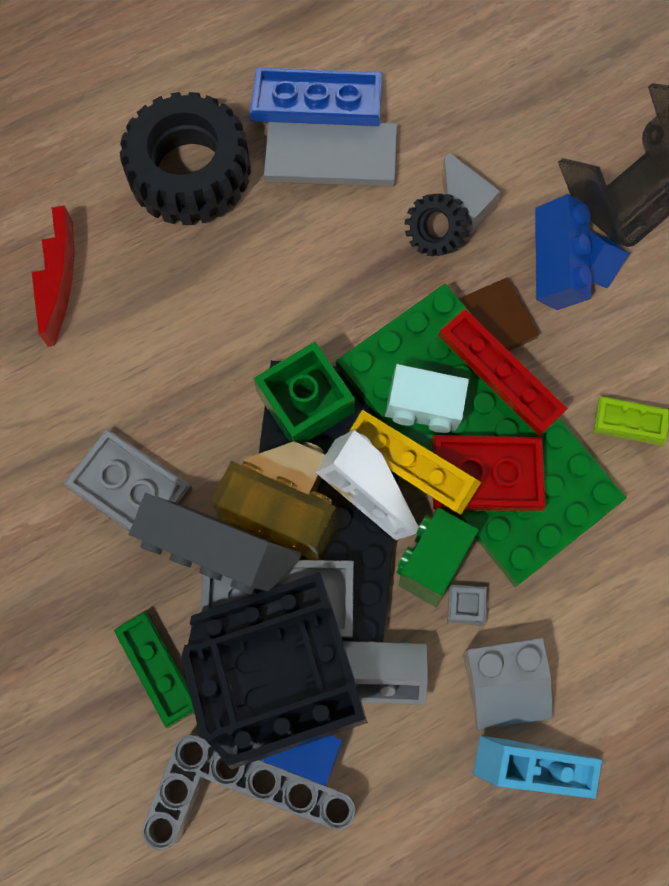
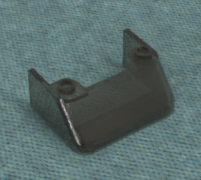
[558,83,669,247]

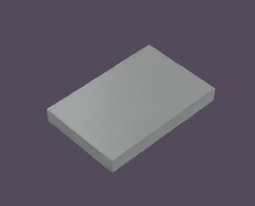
[63,429,193,532]

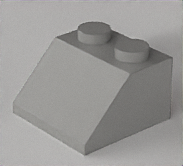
[463,638,553,730]

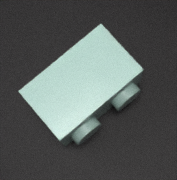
[385,364,469,433]

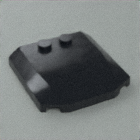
[181,572,368,769]

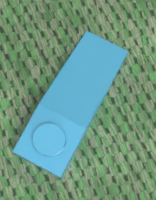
[473,735,602,799]

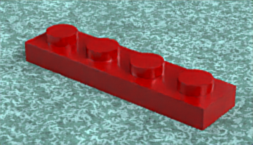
[438,309,568,436]

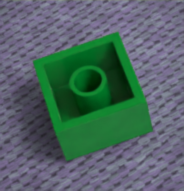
[253,341,355,445]
[396,507,478,608]

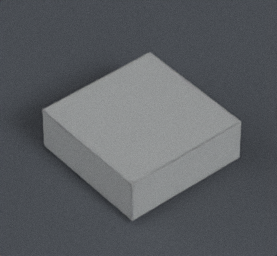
[447,585,487,626]

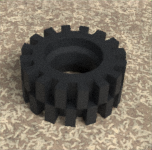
[404,193,471,257]

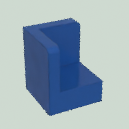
[589,230,629,288]

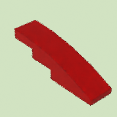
[32,205,75,347]

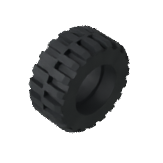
[119,92,251,225]

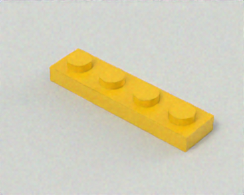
[348,410,481,514]

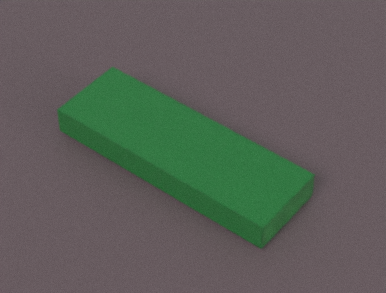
[114,611,194,729]

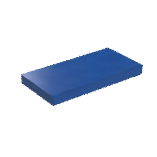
[250,68,382,126]

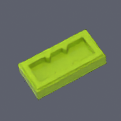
[592,396,669,446]

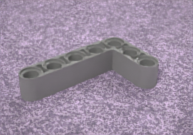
[142,735,355,850]

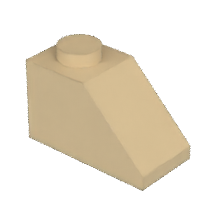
[241,441,325,504]

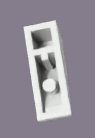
[315,430,419,540]

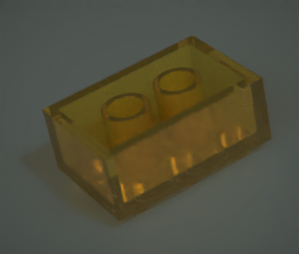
[211,461,337,560]

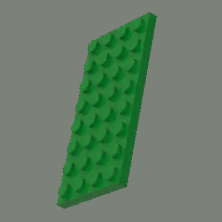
[336,283,627,587]

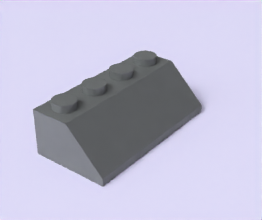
[128,493,302,594]

